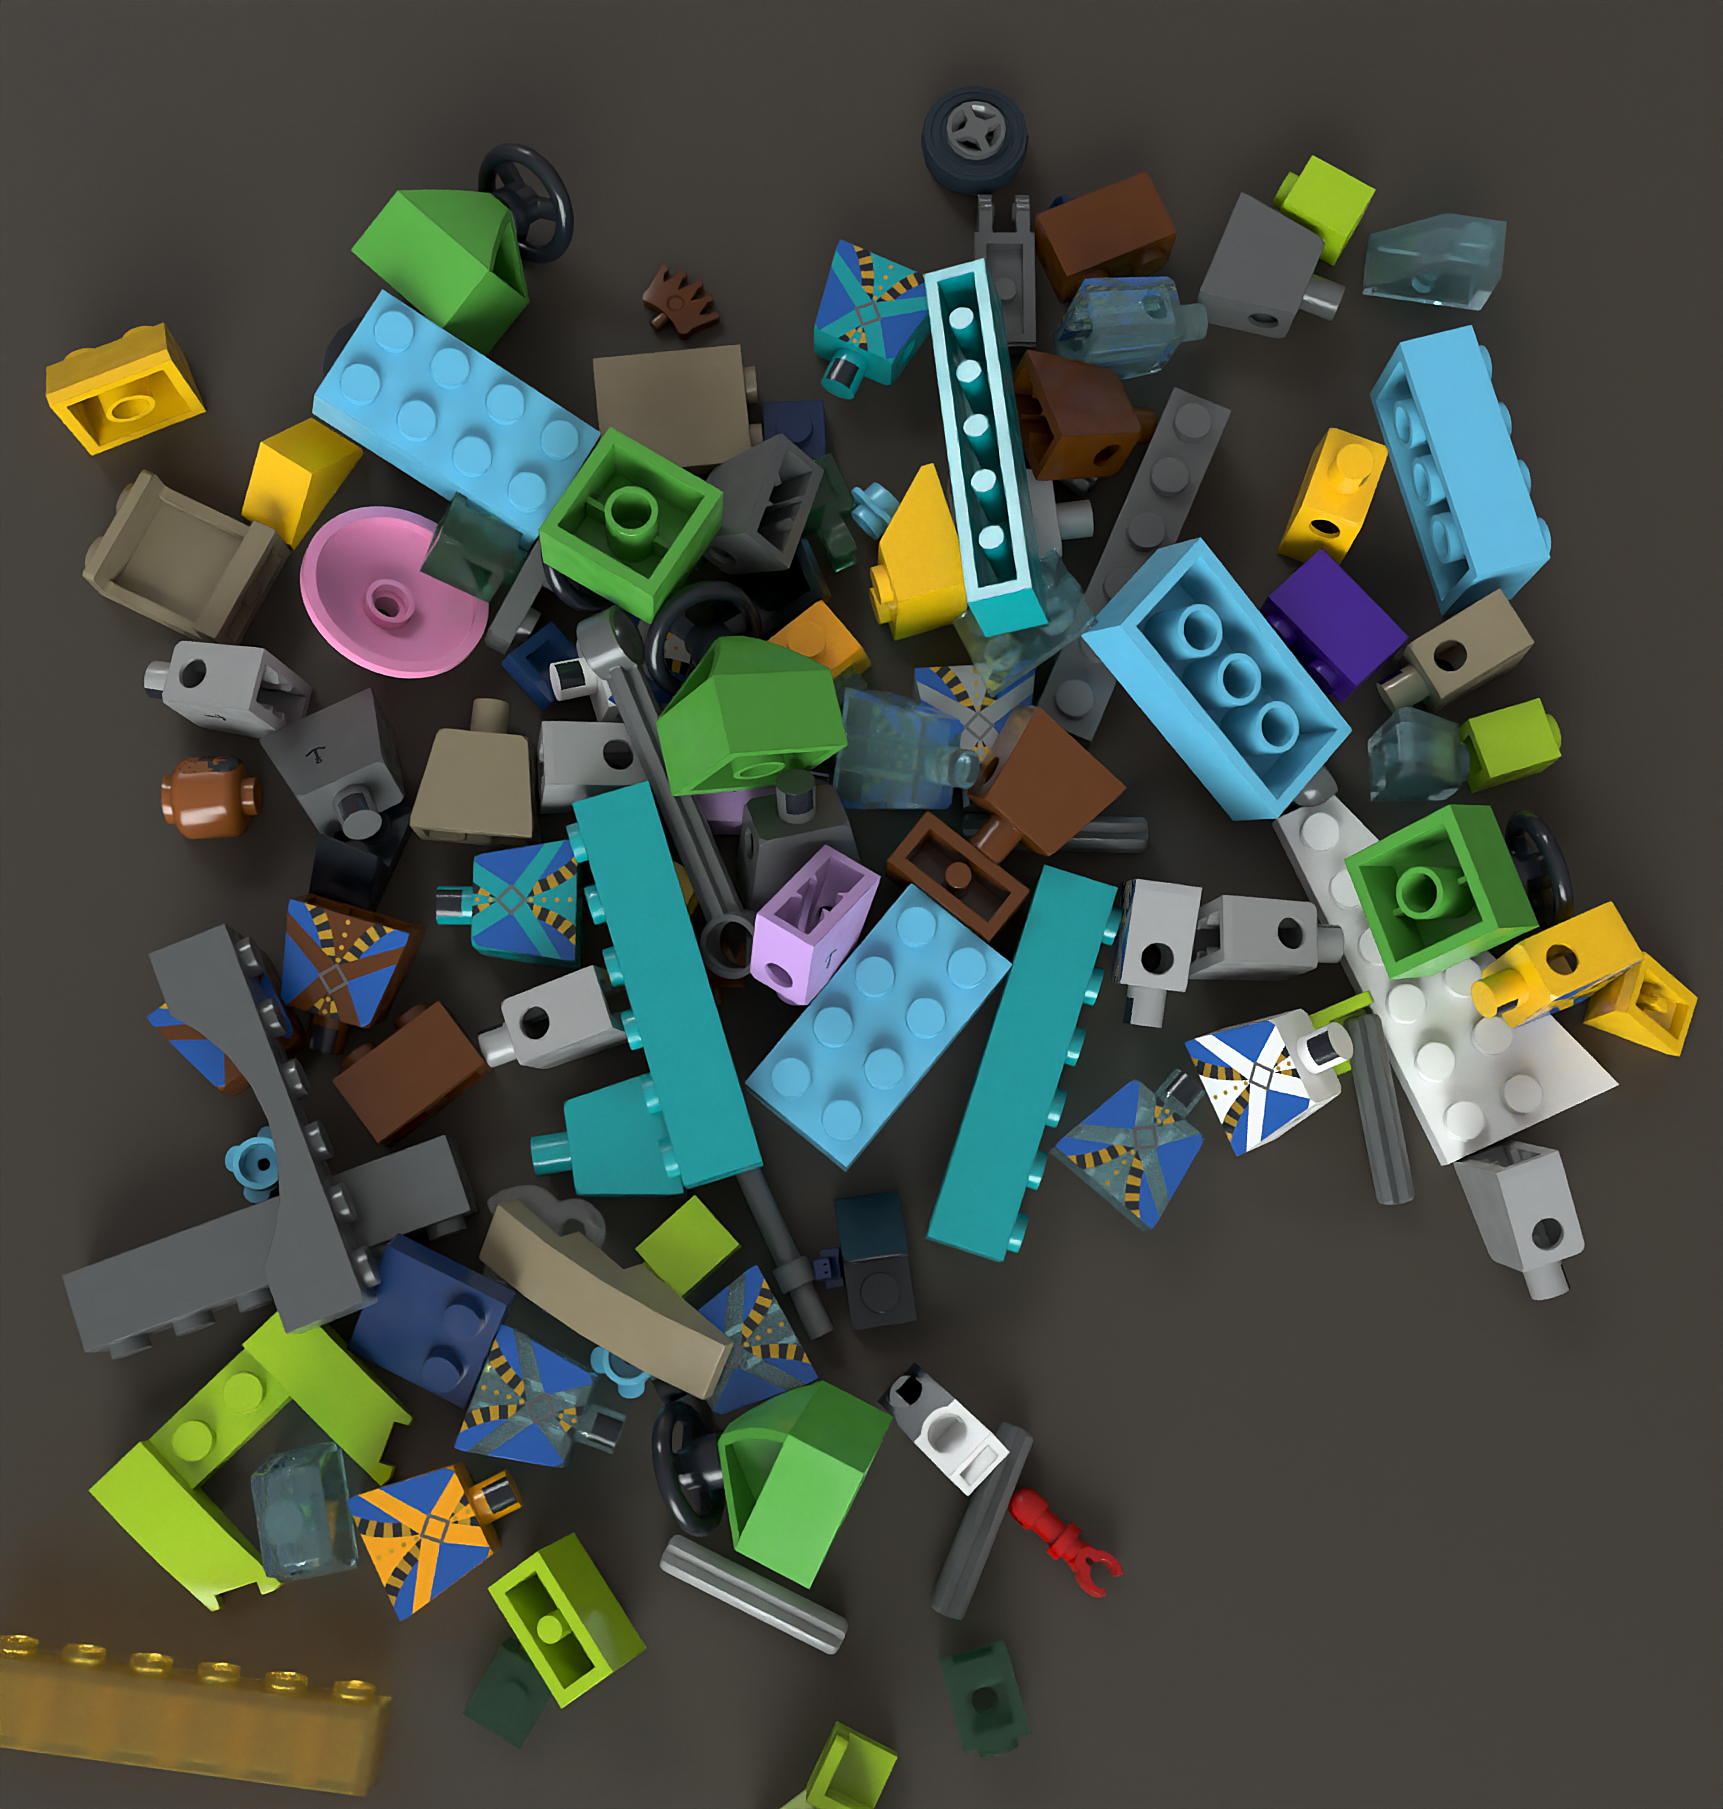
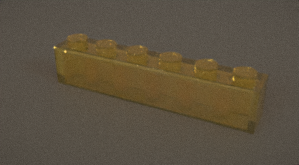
[0,1635,393,1797]

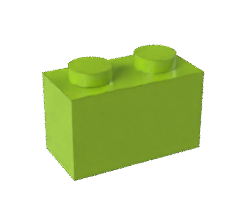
[488,1532,647,1709]

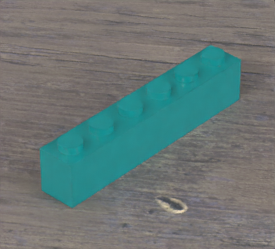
[924,258,1049,637]
[566,781,764,1189]
[925,864,1123,1262]

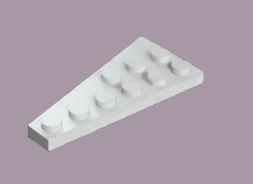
[1272,795,1619,1166]

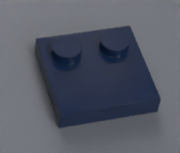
[347,1233,517,1409]

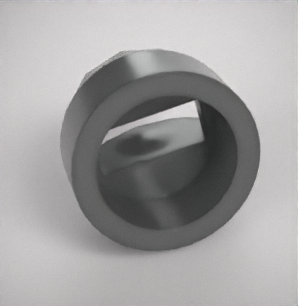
[1291,765,1338,808]

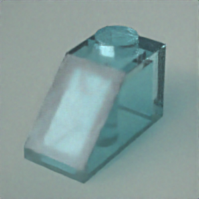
[1362,213,1507,311]
[1367,707,1470,801]

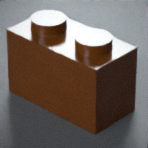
[1033,171,1177,304]
[885,810,1030,946]
[331,1000,495,1148]

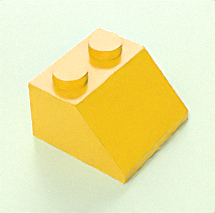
[45,322,207,456]
[869,463,968,641]

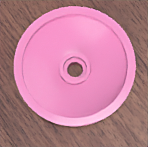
[300,506,489,678]

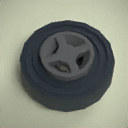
[921,85,1029,196]

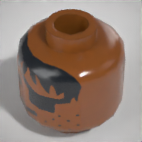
[161,756,263,839]

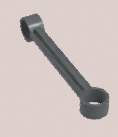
[577,605,757,979]

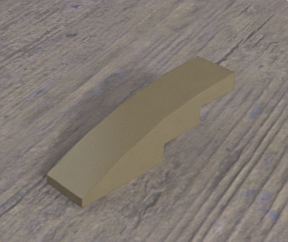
[479,1199,734,1400]

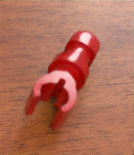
[1008,1488,1124,1598]

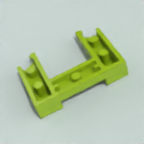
[88,1311,415,1611]

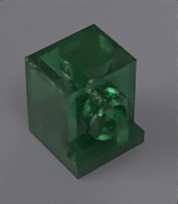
[420,491,527,603]
[938,1640,1031,1758]

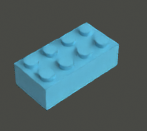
[312,289,601,551]
[1369,325,1551,617]
[1080,537,1352,821]
[745,883,1013,1172]

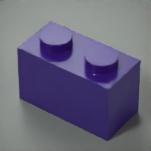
[1259,548,1410,703]

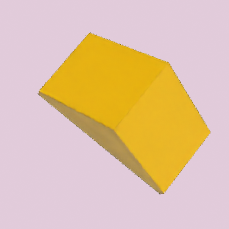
[241,418,364,550]
[1583,951,1698,1057]

